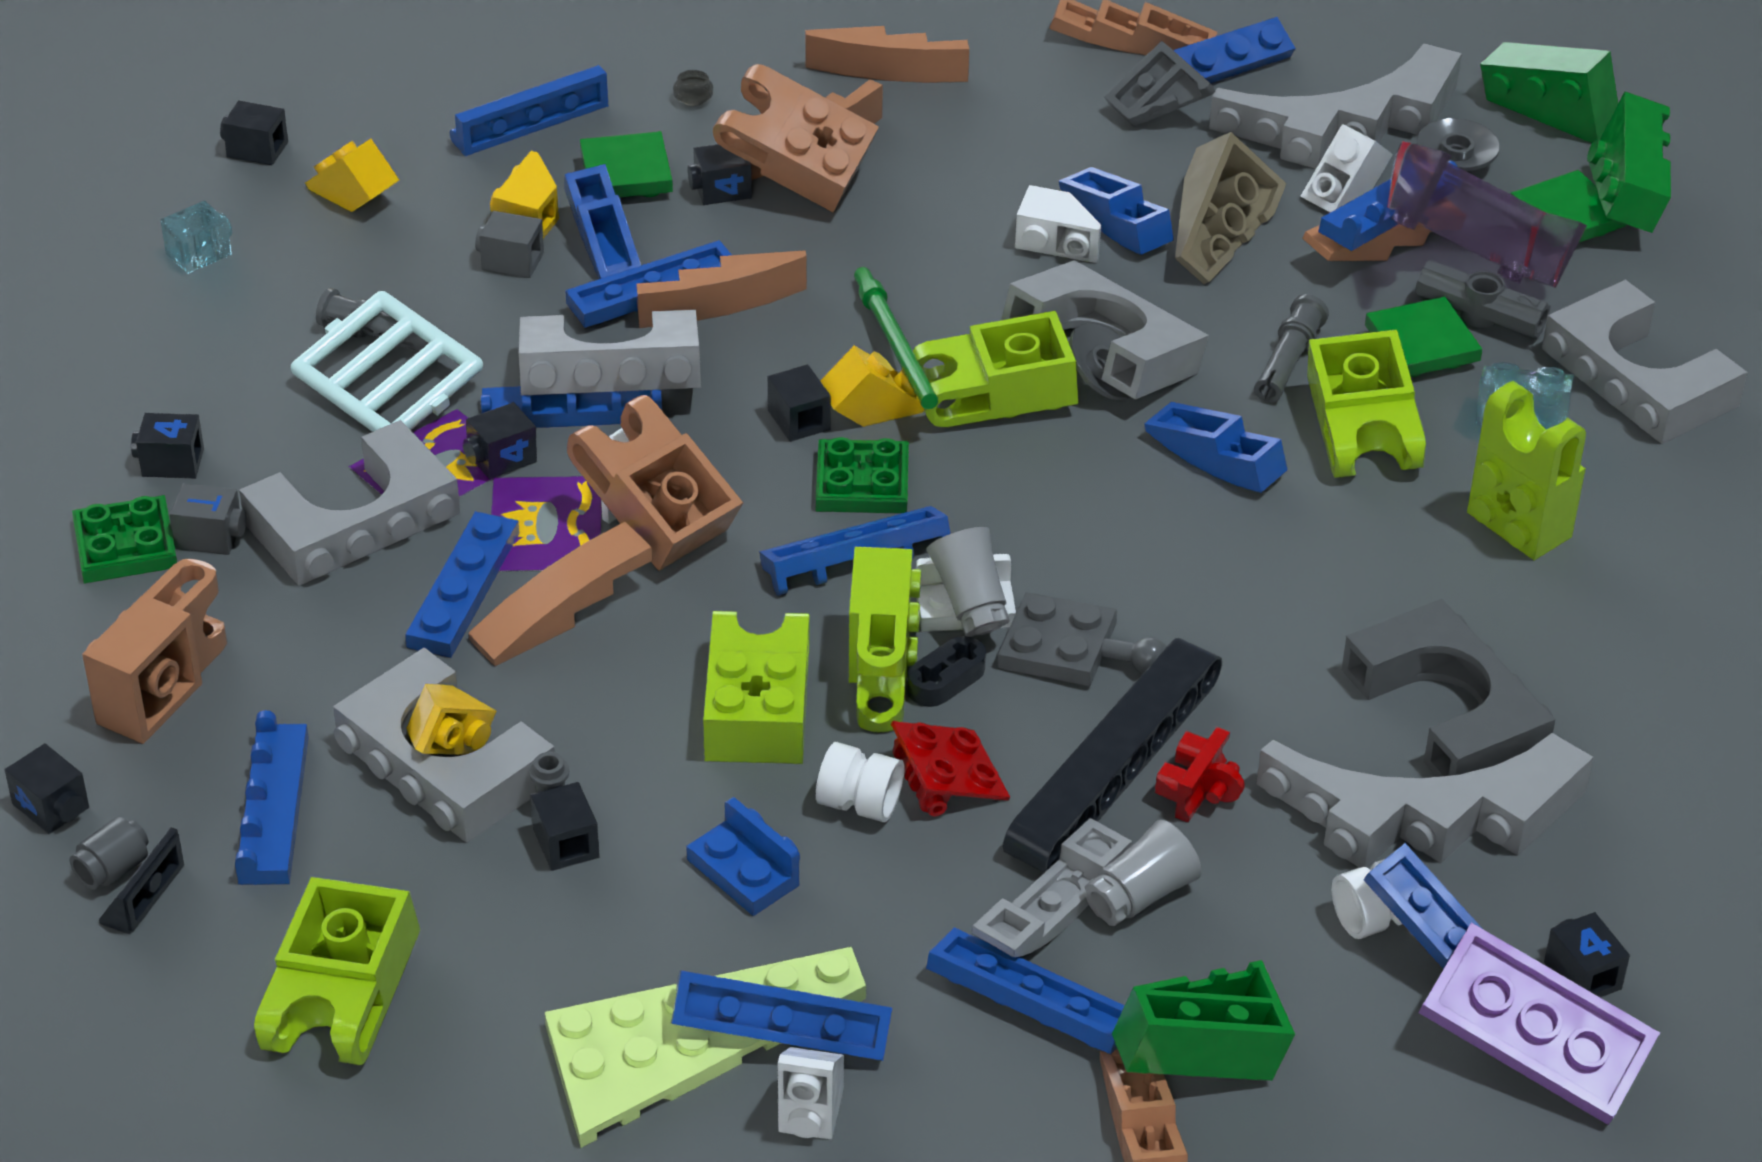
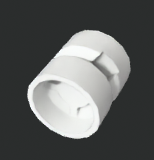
[816,742,904,822]
[1331,859,1402,939]

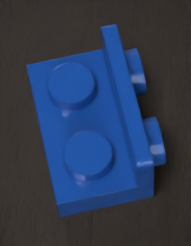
[686,797,800,916]

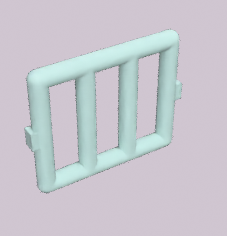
[290,291,483,432]

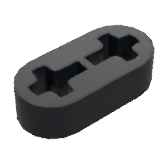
[908,636,986,707]

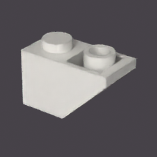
[1301,124,1393,212]
[1015,185,1101,263]
[778,1047,844,1140]

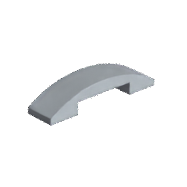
[971,818,1132,957]

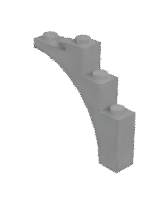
[1209,43,1462,169]
[1257,733,1594,868]

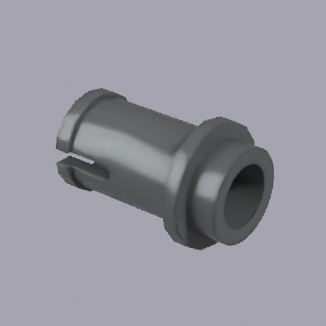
[529,752,570,793]

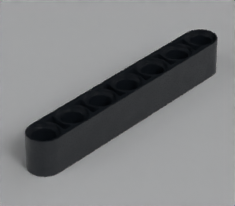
[1003,638,1222,873]

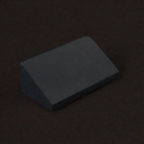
[99,827,184,934]

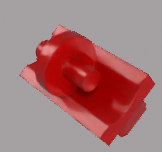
[1155,727,1245,823]

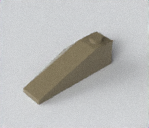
[1175,132,1286,284]

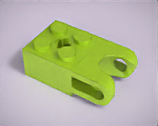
[913,311,1078,427]
[1307,330,1426,478]
[1467,381,1586,561]
[849,547,921,732]
[703,611,810,764]
[254,877,420,1065]

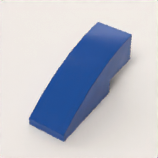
[564,164,641,279]
[1059,167,1174,255]
[1144,402,1288,493]

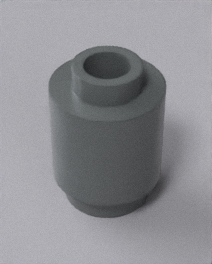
[69,817,149,890]

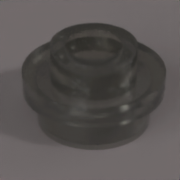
[673,70,713,106]

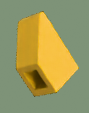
[305,138,399,212]
[490,151,559,239]
[820,345,924,427]
[406,684,497,755]

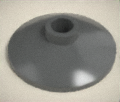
[1417,118,1500,171]
[1069,322,1131,401]

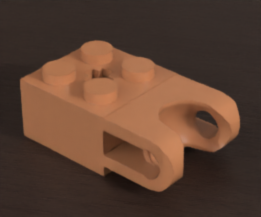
[713,64,879,213]
[567,395,743,571]
[82,559,227,744]

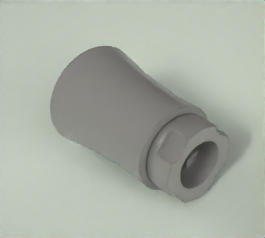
[926,527,1010,637]
[1085,820,1201,926]

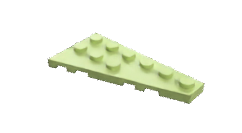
[545,947,866,1148]

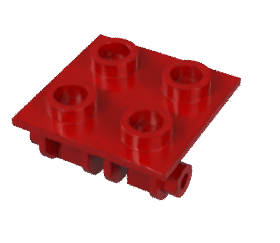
[891,721,1010,816]

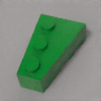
[1480,42,1618,143]
[1587,91,1671,233]
[1112,960,1295,1081]

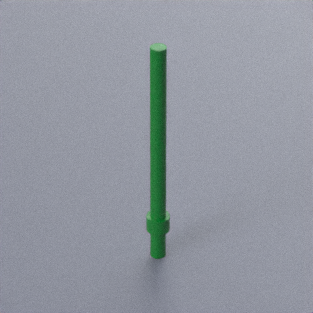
[854,267,938,409]

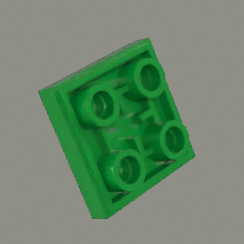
[580,131,673,197]
[1509,170,1627,250]
[1365,297,1483,377]
[816,437,909,513]
[72,495,177,584]

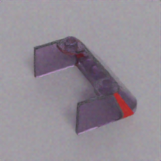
[1387,141,1587,288]

